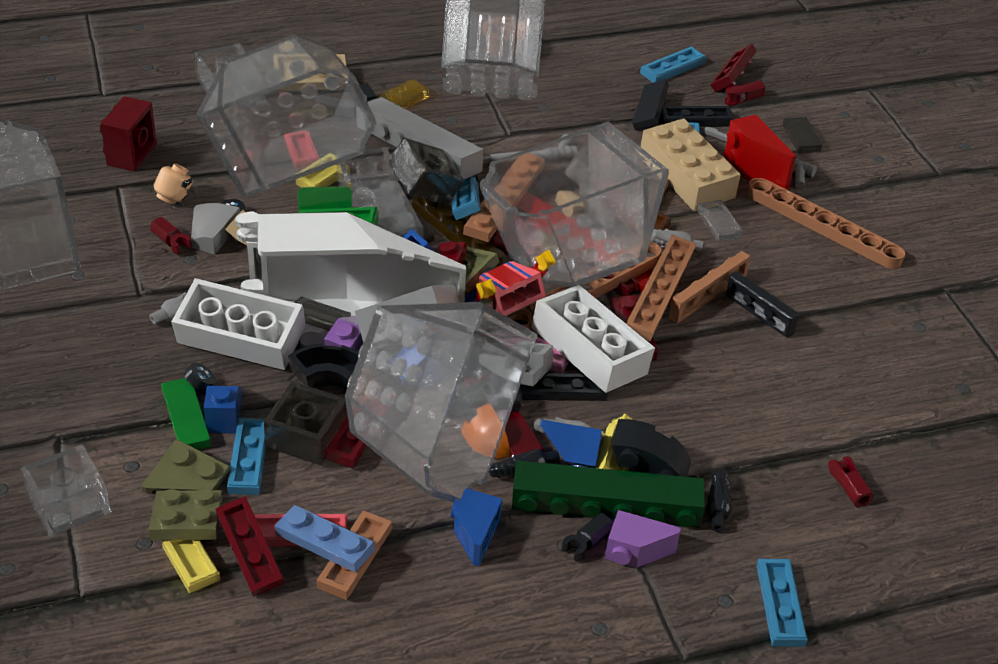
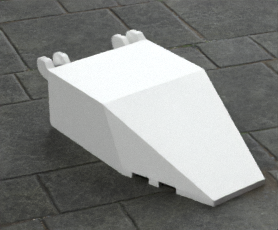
[235,211,466,336]

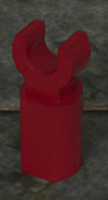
[150,216,192,255]

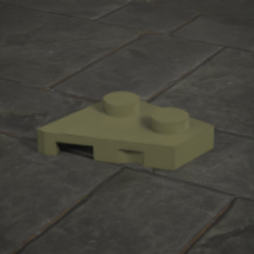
[141,439,230,494]

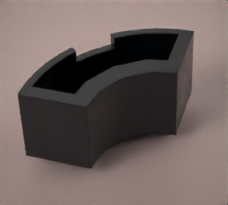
[288,343,374,394]
[611,419,691,477]

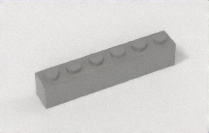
[359,97,483,181]

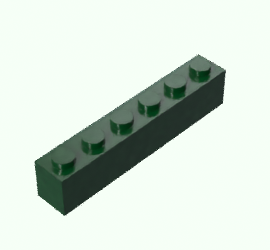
[511,460,705,528]

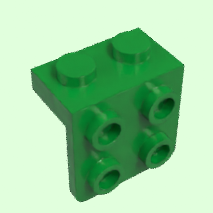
[298,187,352,213]

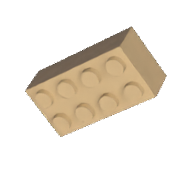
[640,119,741,211]

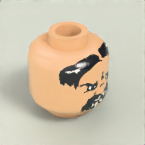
[153,164,193,204]

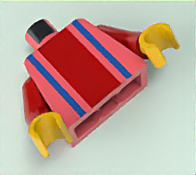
[476,249,557,318]

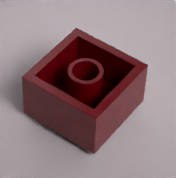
[99,96,157,172]

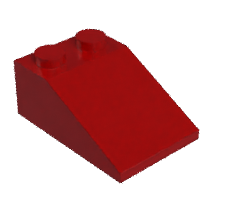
[723,114,796,190]

